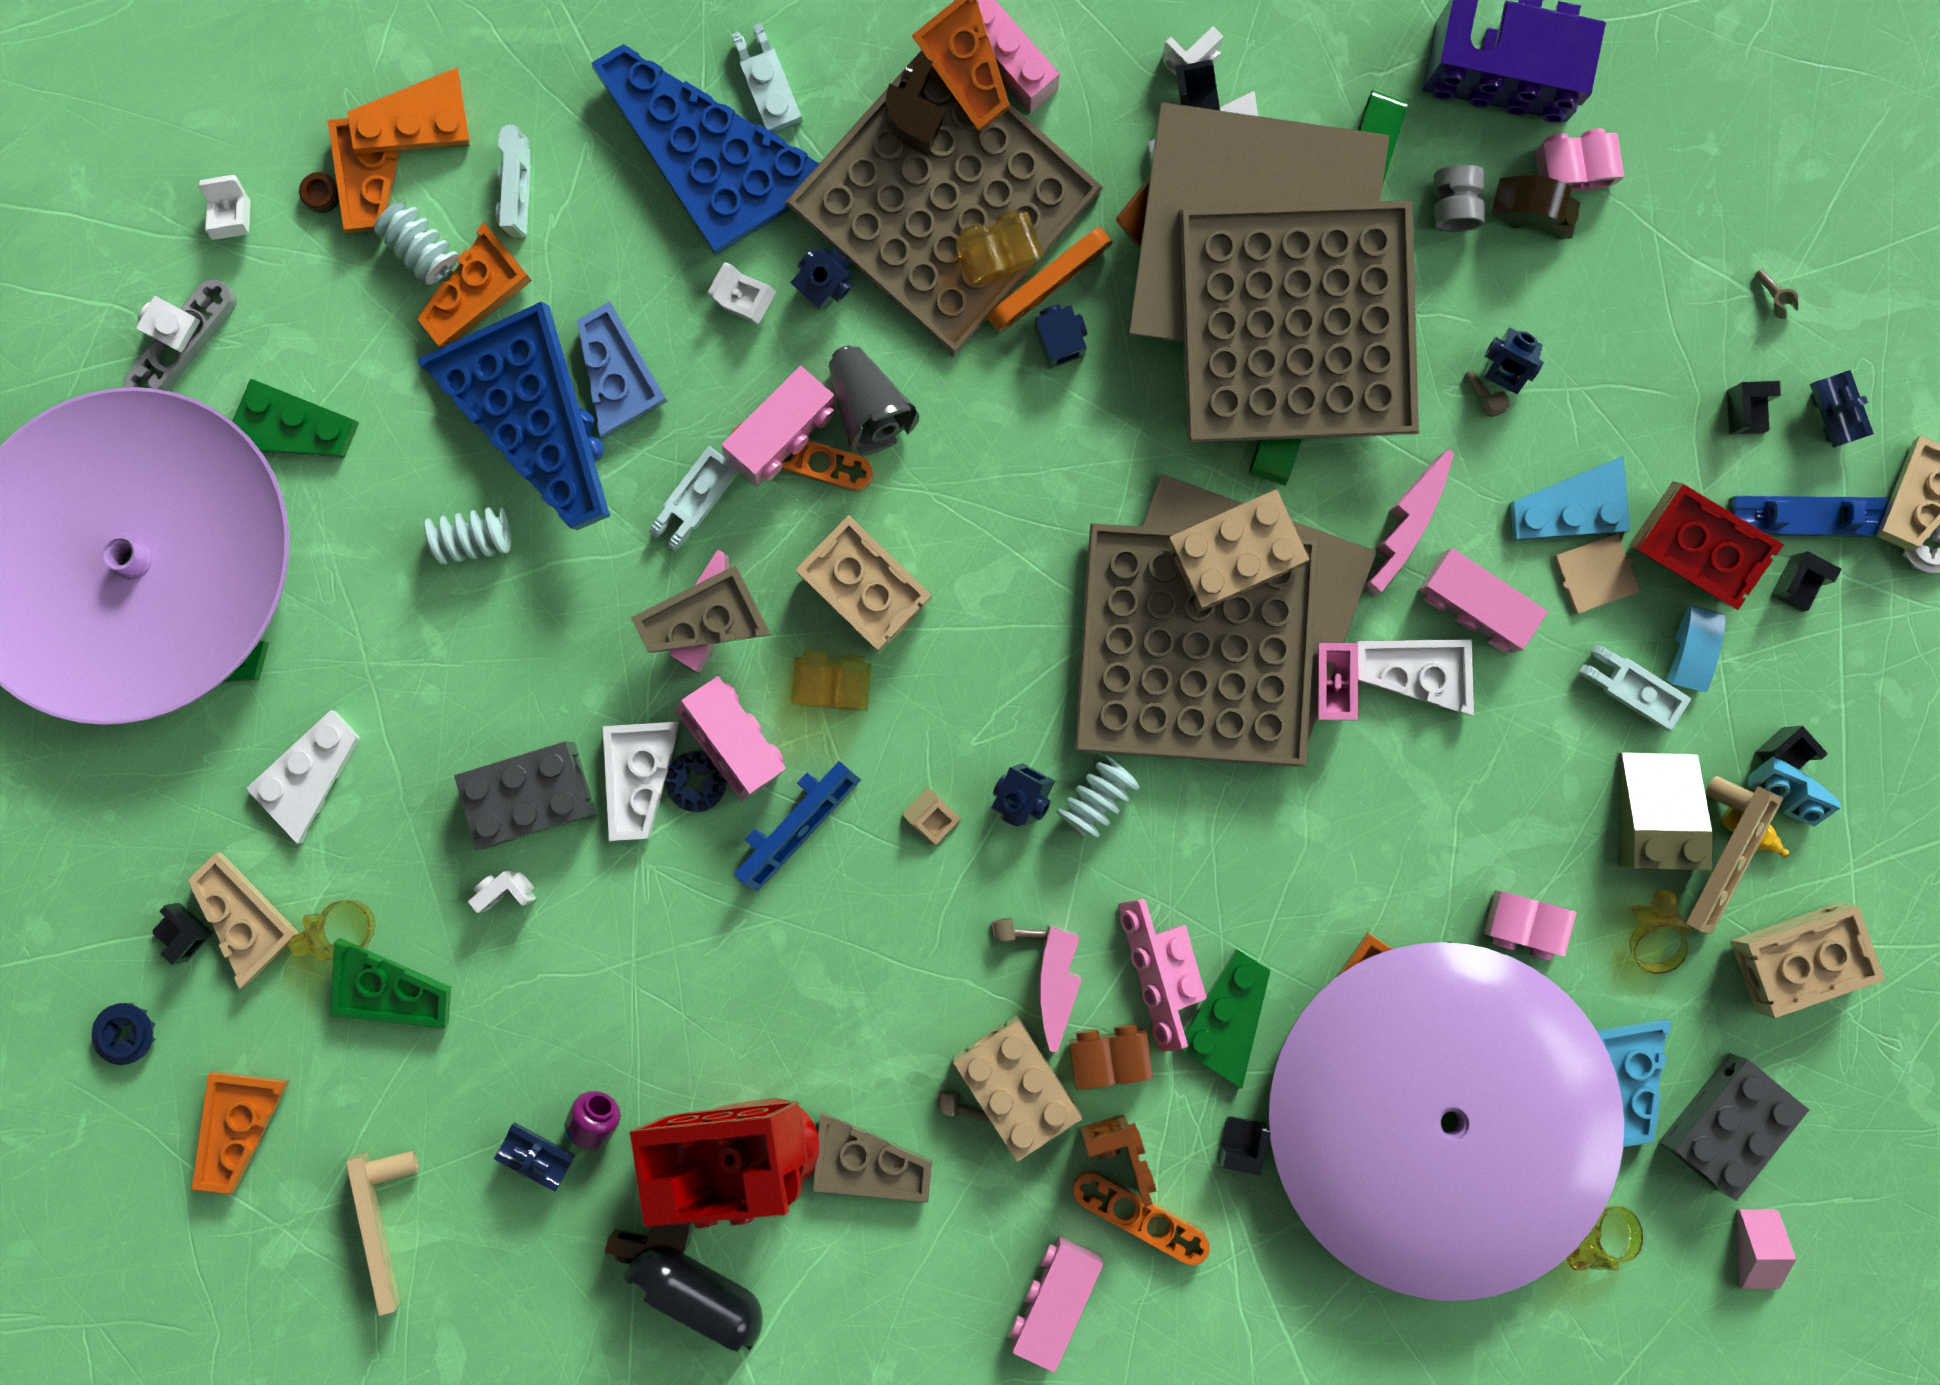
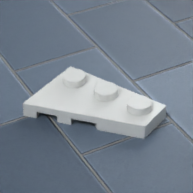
[1354,639,1474,716]
[246,710,361,844]
[603,722,681,841]

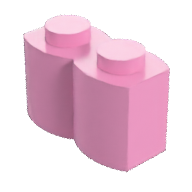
[1535,128,1624,192]
[1483,890,1577,961]

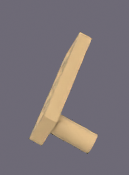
[1686,776,1784,934]
[346,1150,419,1316]

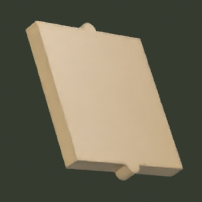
[1554,533,1640,614]

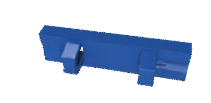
[1730,496,1887,537]
[734,761,861,891]

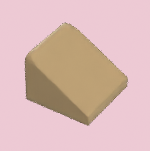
[903,788,961,846]

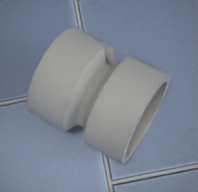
[1434,165,1485,232]

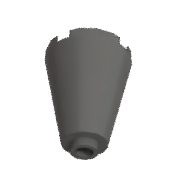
[829,345,919,455]

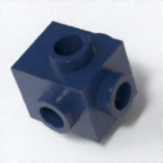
[790,247,854,309]
[1484,327,1544,395]
[991,763,1055,827]

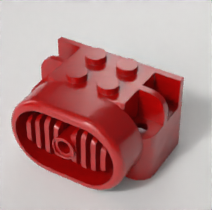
[629,1098,819,1228]

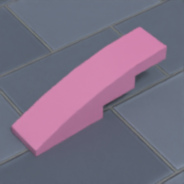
[1364,448,1454,596]

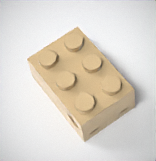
[1167,489,1310,613]
[795,515,933,653]
[1730,903,1885,1018]
[953,1015,1082,1162]

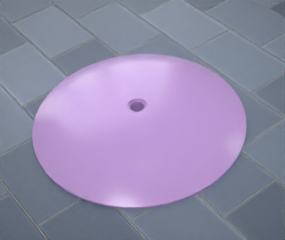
[0,387,290,725]
[1268,942,1624,1301]

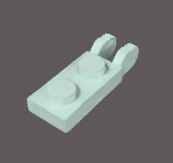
[731,23,803,133]
[496,123,531,238]
[649,446,739,552]
[1578,645,1691,731]

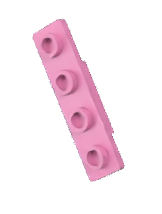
[1118,899,1207,1051]

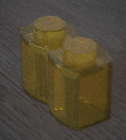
[955,210,1045,288]
[791,651,872,711]

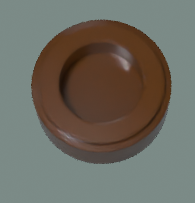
[299,172,339,213]

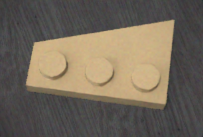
[1876,435,1940,552]
[188,852,300,989]

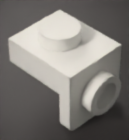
[1162,26,1224,75]
[199,175,251,240]
[708,263,776,325]
[136,295,201,353]
[468,870,536,913]

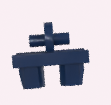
[1810,370,1874,448]
[494,1122,576,1192]

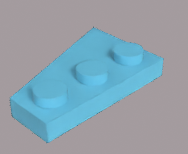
[1510,456,1630,541]
[1596,1019,1671,1147]

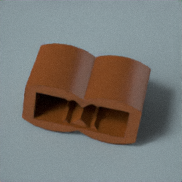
[1068,1024,1153,1090]

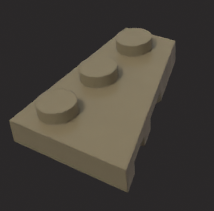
[631,565,772,653]
[813,1111,932,1202]

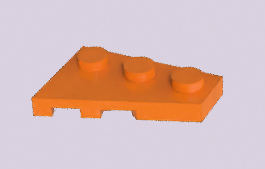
[911,0,1010,132]
[347,67,470,154]
[328,118,400,234]
[192,1071,289,1194]

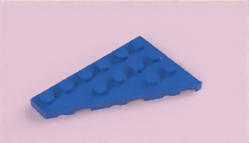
[591,44,820,255]
[418,301,610,530]

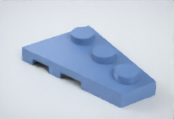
[577,302,668,439]

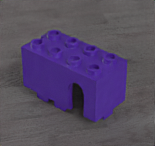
[1422,0,1606,123]

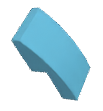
[1666,604,1726,693]
[1748,757,1841,827]

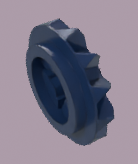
[665,751,727,812]
[91,1003,156,1065]

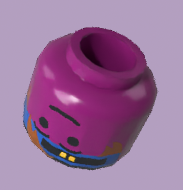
[564,1091,621,1150]

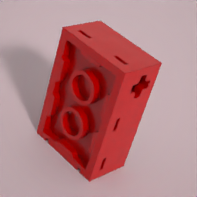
[1629,481,1784,610]

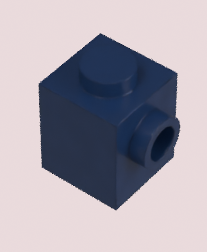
[1034,304,1088,369]

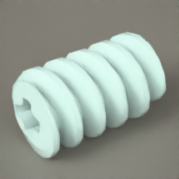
[374,202,460,285]
[425,507,512,565]
[1056,755,1140,838]

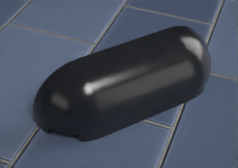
[623,1248,763,1352]

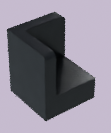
[1175,60,1221,111]
[1727,381,1781,435]
[1771,551,1842,612]
[1755,726,1828,769]
[153,903,213,965]
[1218,1116,1270,1176]

